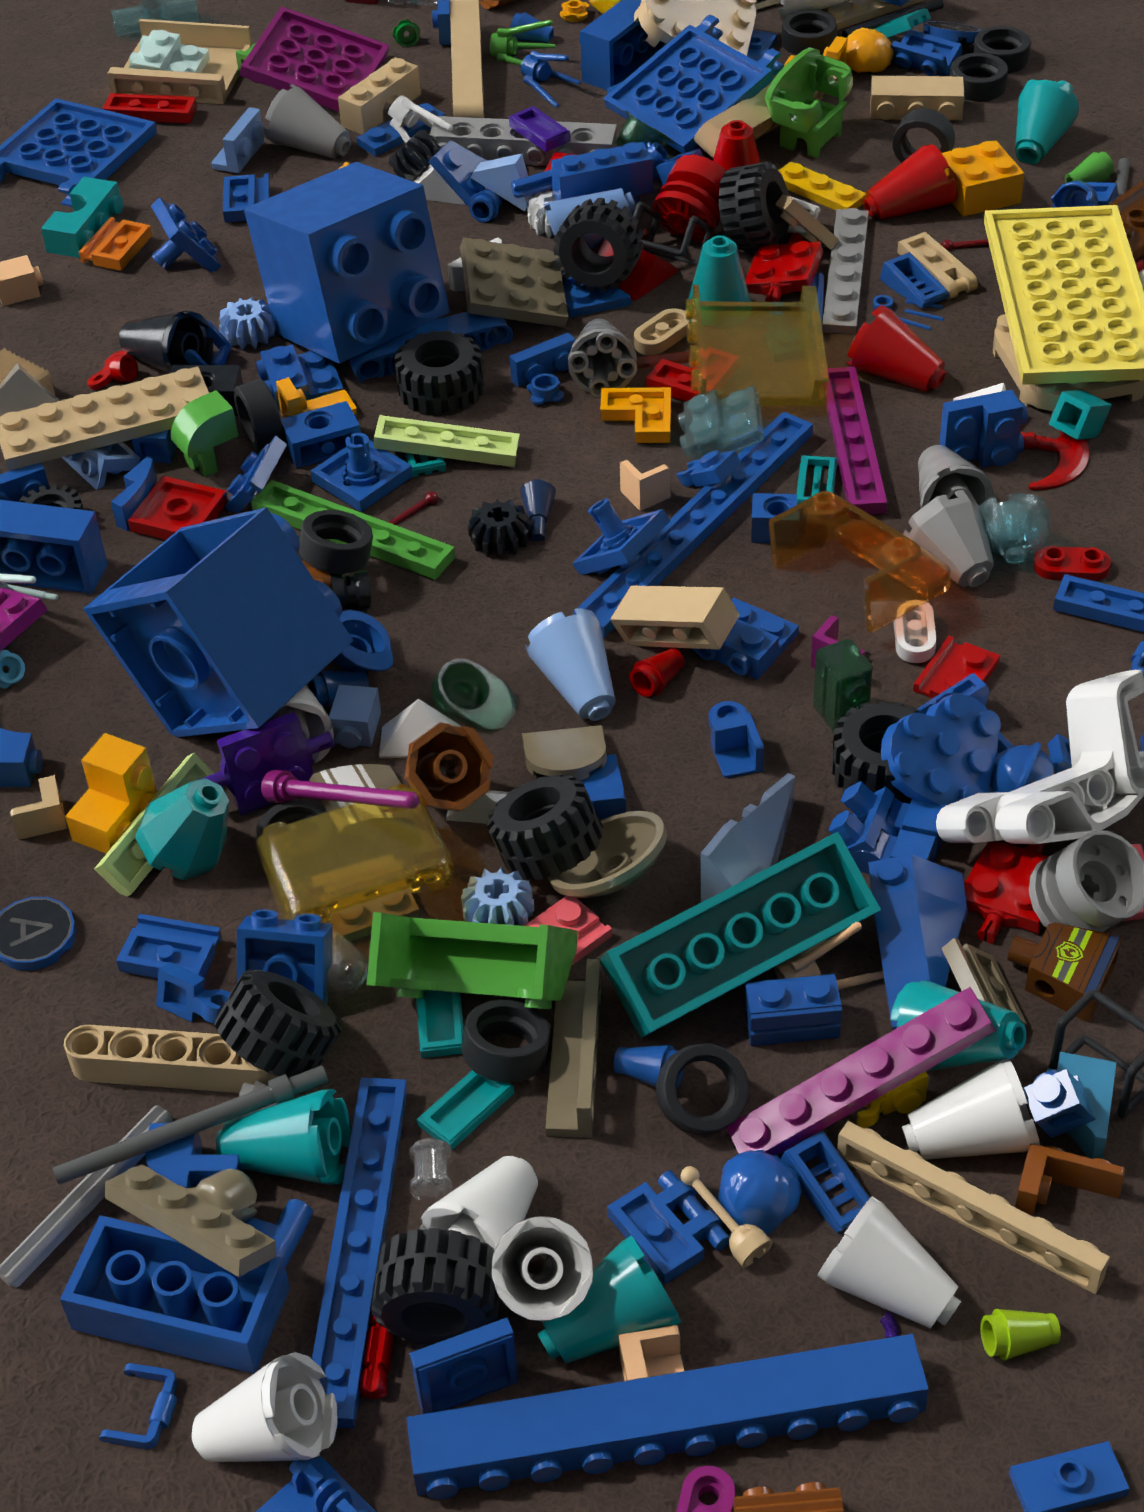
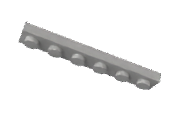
[822,208,869,334]

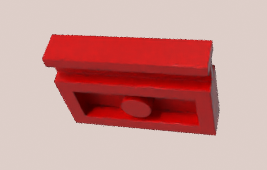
[913,636,1000,699]

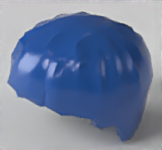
[718,1150,802,1235]

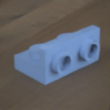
[61,442,140,490]

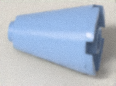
[526,608,616,721]

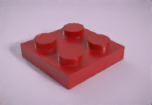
[128,476,228,540]

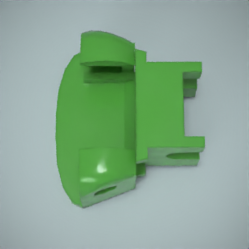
[765,47,853,158]

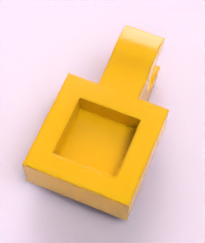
[857,1071,929,1128]

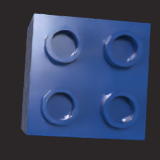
[244,162,450,364]
[83,507,353,737]

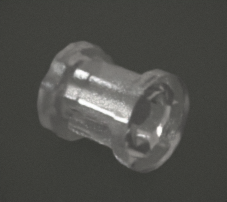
[409,1138,452,1200]

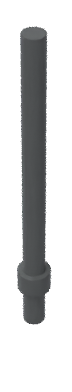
[52,1065,329,1186]

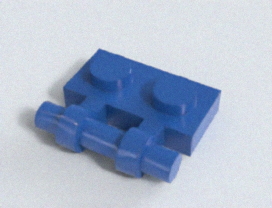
[607,1170,730,1284]

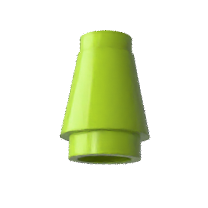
[980,1309,1061,1360]

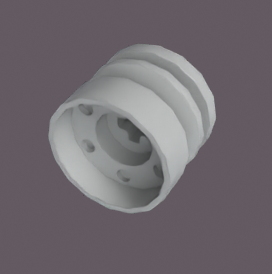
[1029,831,1144,932]

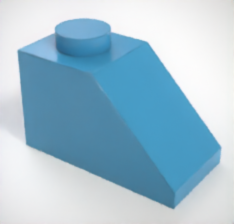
[1047,1052,1117,1159]

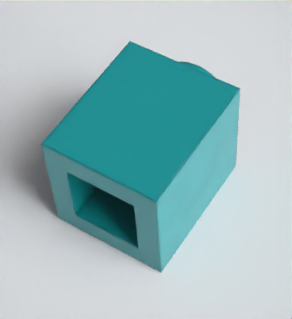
[1049,390,1112,440]

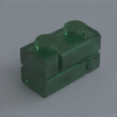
[813,639,873,733]

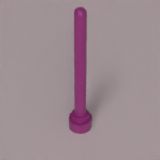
[261,770,419,809]

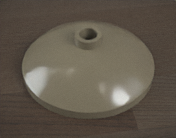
[548,811,667,898]

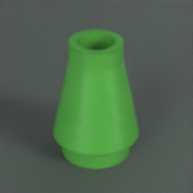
[1065,151,1114,183]

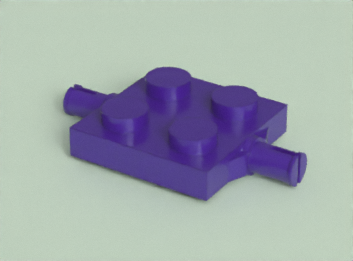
[198,712,335,815]

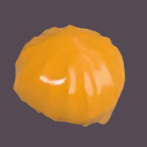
[846,27,894,73]

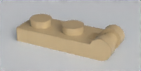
[897,232,978,300]

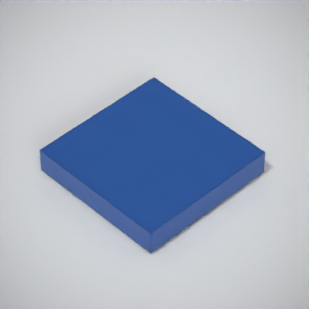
[409,1318,519,1414]

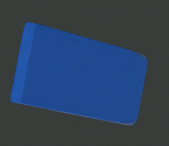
[582,754,626,819]

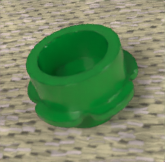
[392,19,420,47]

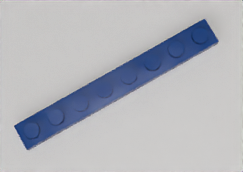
[312,1078,408,1429]

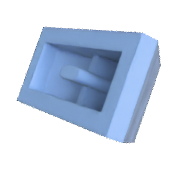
[470,154,534,211]

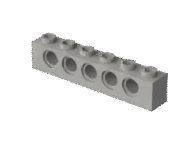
[430,116,617,166]

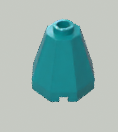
[135,778,229,880]

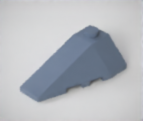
[701,773,796,902]

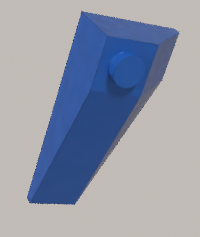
[868,854,968,1030]

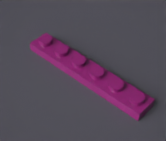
[820,367,887,516]
[726,987,996,1155]

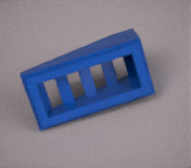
[880,252,949,308]
[780,1130,870,1234]

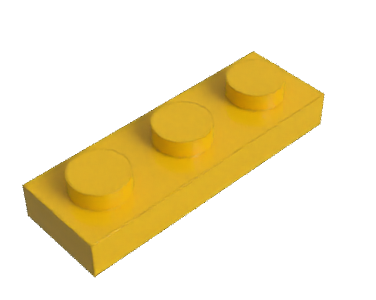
[778,162,866,210]

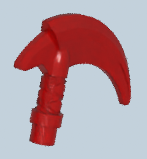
[1021,430,1089,490]

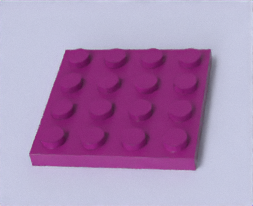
[240,6,390,112]

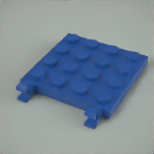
[603,15,784,153]
[0,98,157,207]

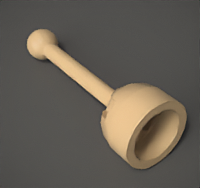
[680,1166,773,1268]

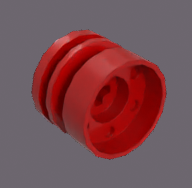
[652,155,726,242]

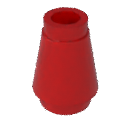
[630,648,685,697]

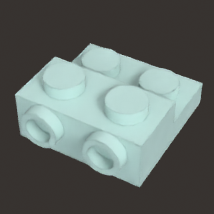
[129,30,210,73]

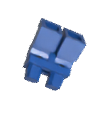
[828,782,946,874]

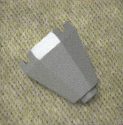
[903,490,994,588]

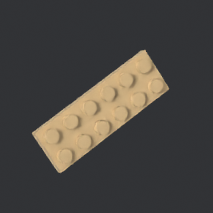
[0,367,209,471]

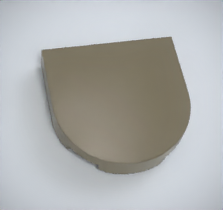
[522,725,607,781]

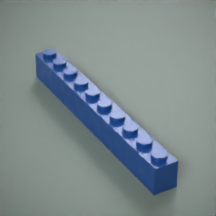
[406,1334,929,1500]

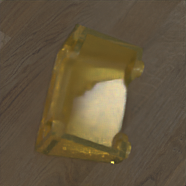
[257,784,454,923]

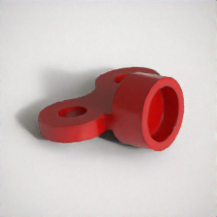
[87,351,138,390]

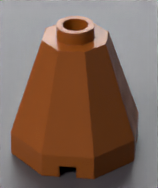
[404,722,494,812]

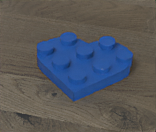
[881,693,1001,805]

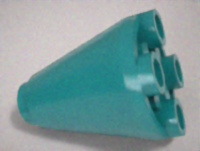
[1015,79,1080,165]

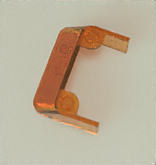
[769,491,951,633]

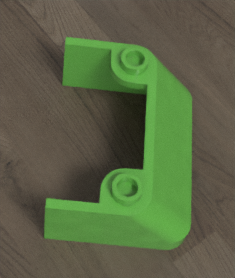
[367,912,578,1009]

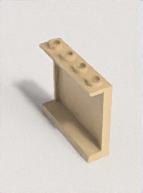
[107,19,252,104]

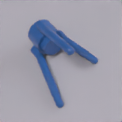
[521,50,581,107]

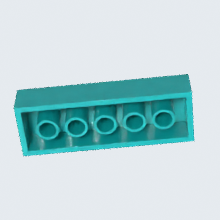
[599,832,881,1038]

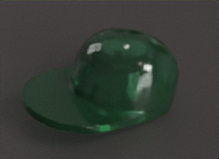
[431,659,516,731]

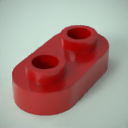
[1033,546,1111,581]

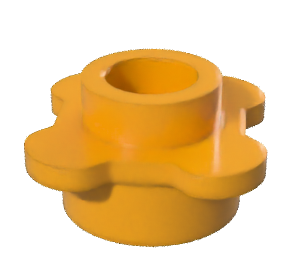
[560,0,589,22]

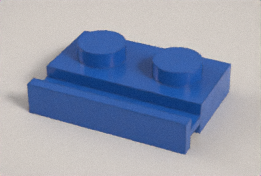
[223,173,270,222]
[224,436,287,513]
[116,914,223,978]

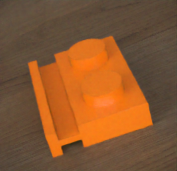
[79,217,152,271]

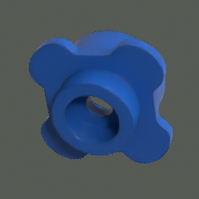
[527,374,564,405]

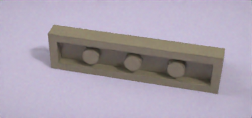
[545,959,602,1138]

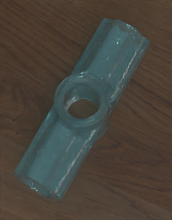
[111,0,200,36]

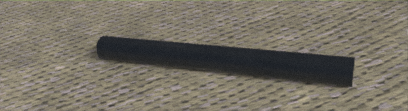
[842,0,944,38]

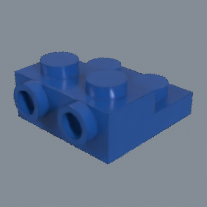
[256,345,343,410]
[939,389,1028,467]
[692,597,799,679]
[237,909,333,1004]

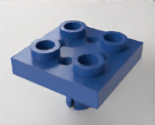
[151,197,221,272]
[311,433,413,512]
[572,498,670,575]

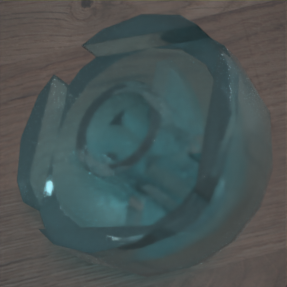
[979,493,1050,564]

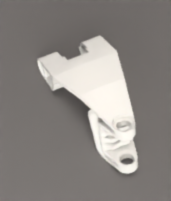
[936,670,1144,844]

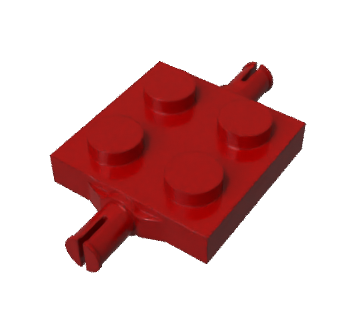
[746,233,823,308]
[964,841,1049,944]

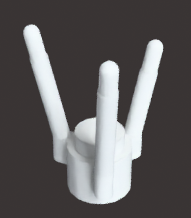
[388,95,453,143]

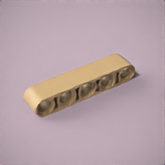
[64,1025,278,1093]

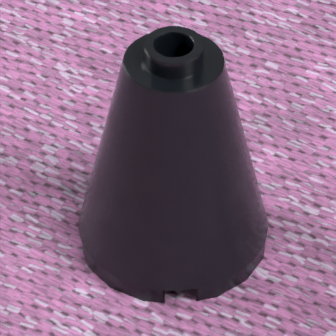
[119,311,214,374]

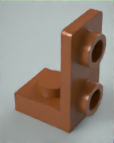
[1015,1144,1126,1216]

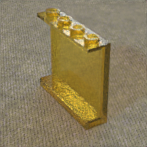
[685,285,829,406]

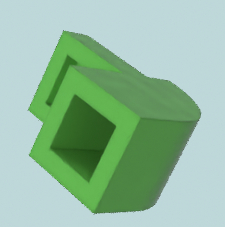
[171,390,238,477]

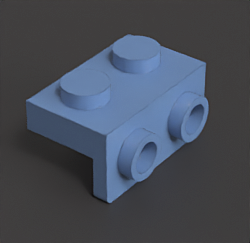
[211,107,265,173]

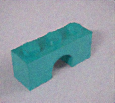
[41,177,123,258]

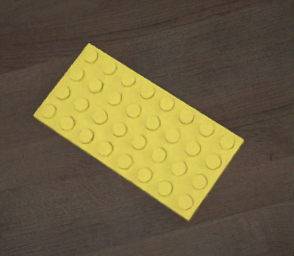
[984,205,1144,385]

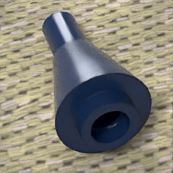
[520,479,556,541]

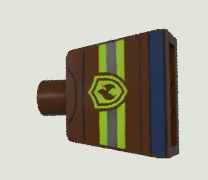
[1007,922,1122,1023]

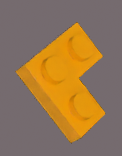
[600,387,671,443]

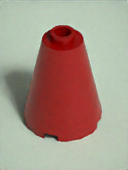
[713,120,761,171]
[863,144,957,220]
[846,305,947,392]

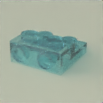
[678,386,764,460]

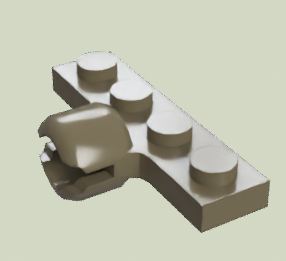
[105,1165,276,1277]

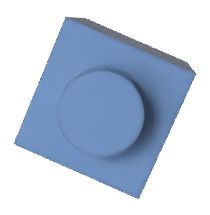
[329,685,381,748]

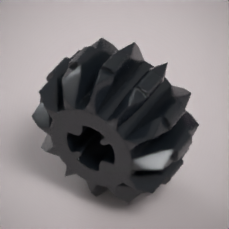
[389,130,441,181]
[468,498,531,559]

